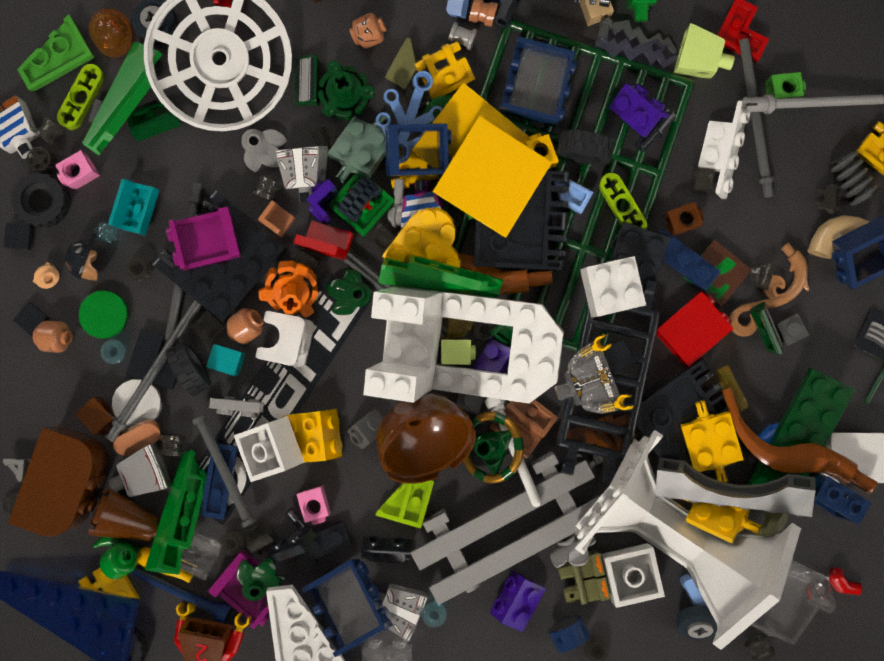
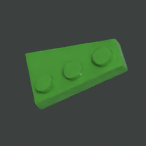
[17,14,95,93]

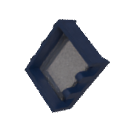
[499,37,577,127]
[302,559,393,657]

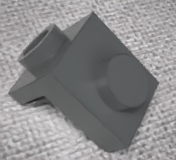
[347,408,383,449]

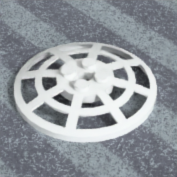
[144,0,292,131]

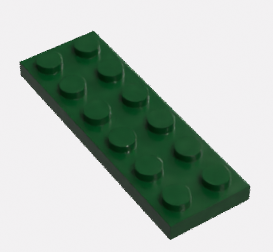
[747,367,856,485]

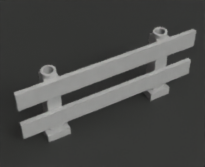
[410,451,601,605]

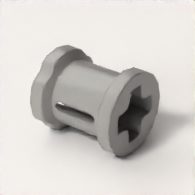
[448,22,477,51]

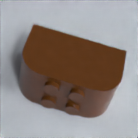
[7,426,108,537]

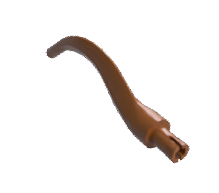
[458,254,553,295]
[722,388,877,494]

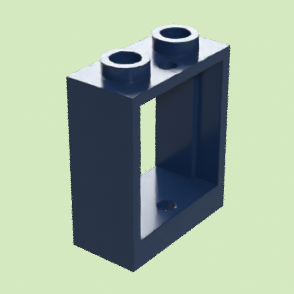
[385,124,452,176]
[832,215,884,290]
[809,472,872,525]

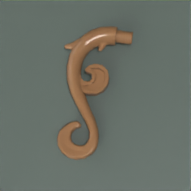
[729,243,809,337]

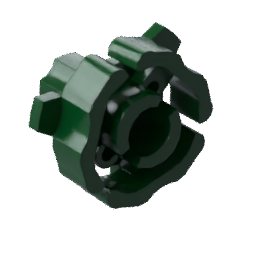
[318,60,375,121]

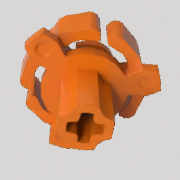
[258,260,318,318]

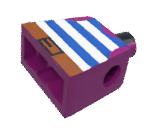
[401,180,446,229]

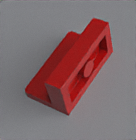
[294,221,354,261]

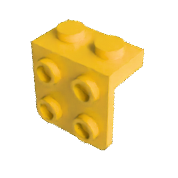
[282,409,343,462]

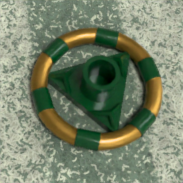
[463,411,524,483]

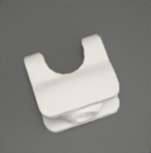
[255,311,314,367]

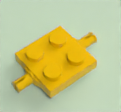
[680,401,744,482]
[686,500,762,544]

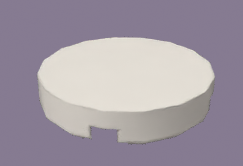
[112,379,162,427]

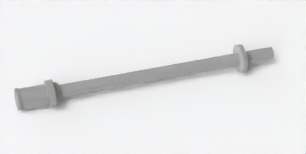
[742,94,884,114]

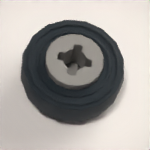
[132,0,177,43]
[676,605,717,640]

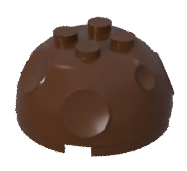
[376,394,476,484]

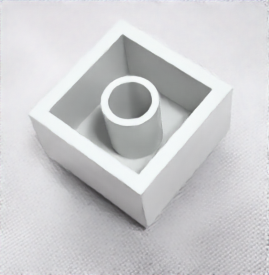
[580,256,646,318]
[234,416,304,482]
[600,543,665,608]

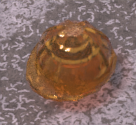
[89,9,132,57]

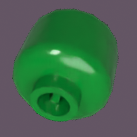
[100,543,138,579]

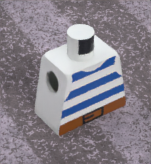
[0,95,39,159]

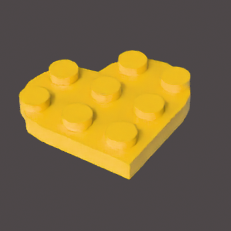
[382,207,461,268]

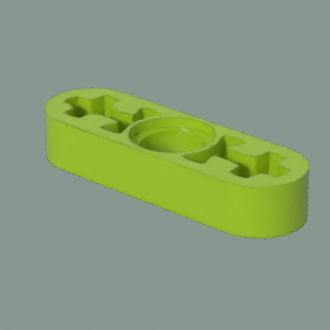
[57,64,105,130]
[599,173,647,228]

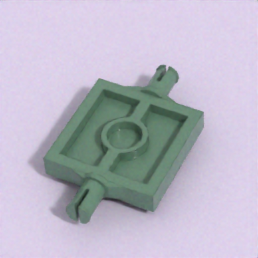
[328,115,387,183]

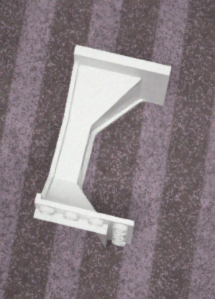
[575,430,801,649]

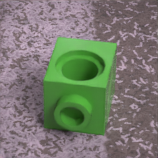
[765,72,806,99]

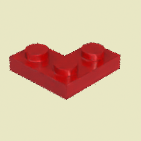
[717,0,769,63]

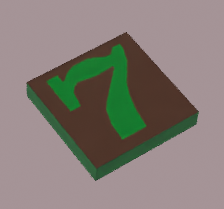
[683,239,752,307]

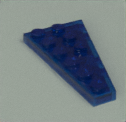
[0,571,140,661]

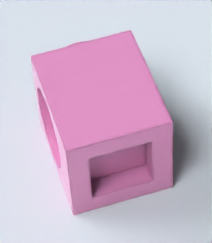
[56,150,100,190]
[297,485,331,525]

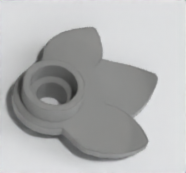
[241,129,287,172]
[550,533,596,568]

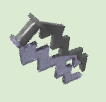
[595,18,678,69]

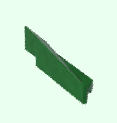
[83,42,162,156]
[378,254,503,297]
[145,450,207,575]

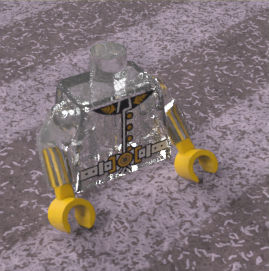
[555,334,633,414]

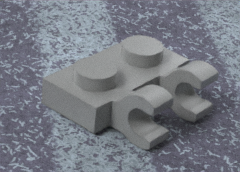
[209,397,264,418]

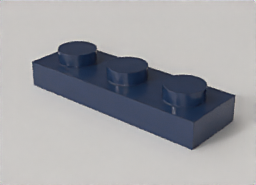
[660,228,721,292]
[200,442,238,520]

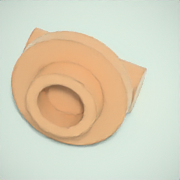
[33,261,59,289]

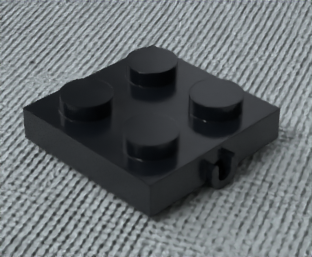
[608,221,671,281]

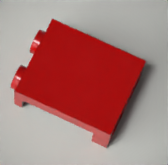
[656,291,734,367]

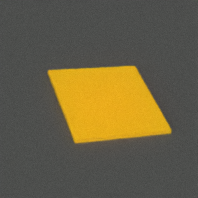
[411,83,529,168]
[433,116,552,238]

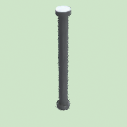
[192,414,256,528]

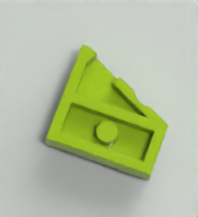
[375,480,434,529]

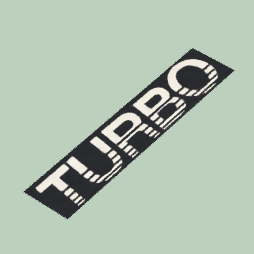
[198,271,371,526]

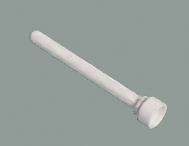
[484,398,541,507]

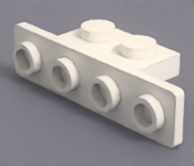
[698,100,750,199]

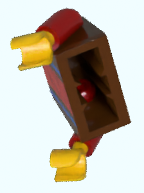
[174,602,252,661]

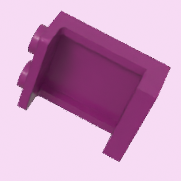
[166,207,241,271]
[208,549,286,630]

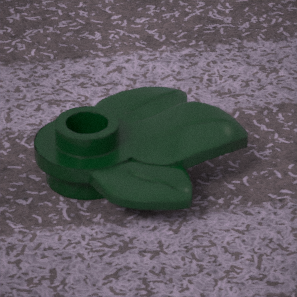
[326,268,372,315]
[237,558,285,601]

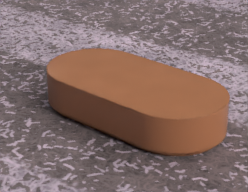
[113,419,161,456]

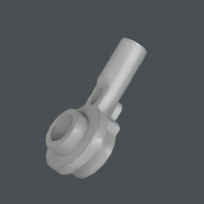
[388,179,404,228]

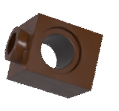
[663,202,704,236]
[75,397,117,436]

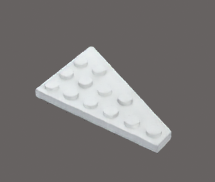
[266,585,345,661]

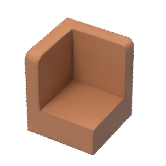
[258,200,296,238]

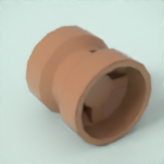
[469,0,498,27]

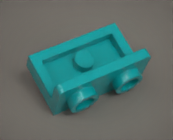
[108,179,159,236]

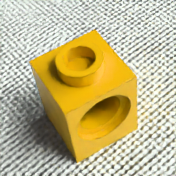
[525,133,559,169]

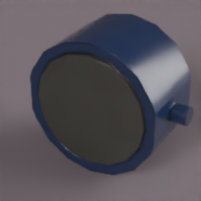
[548,615,590,653]

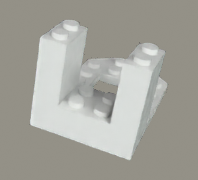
[363,286,564,403]

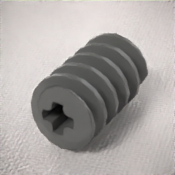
[831,151,877,206]

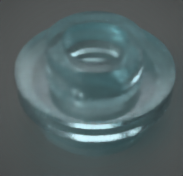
[93,223,118,243]
[101,340,126,364]
[422,602,446,627]

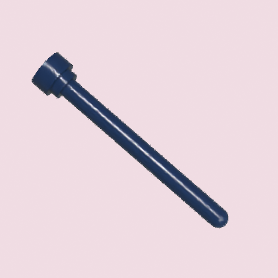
[129,566,233,624]

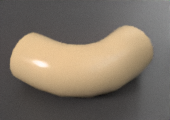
[807,215,870,259]

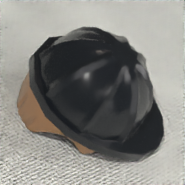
[64,234,98,280]

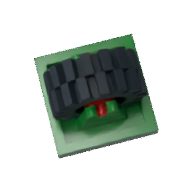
[328,173,395,238]

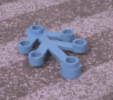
[375,71,443,164]

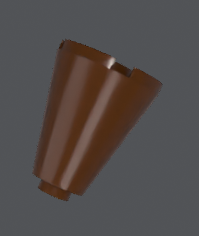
[87,487,159,541]

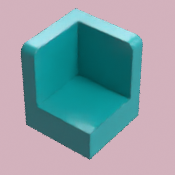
[206,344,246,376]

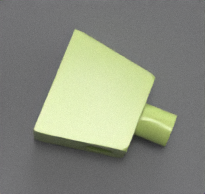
[673,23,735,78]

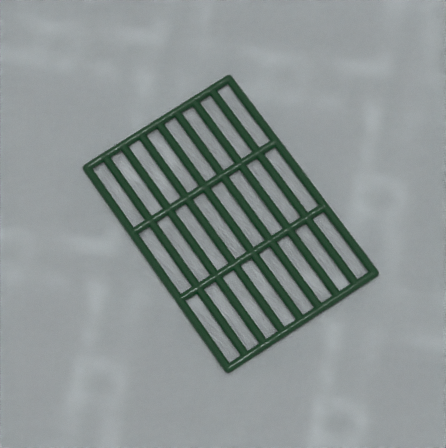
[443,20,694,359]

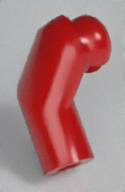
[828,567,862,595]

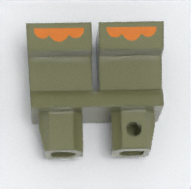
[558,549,611,605]

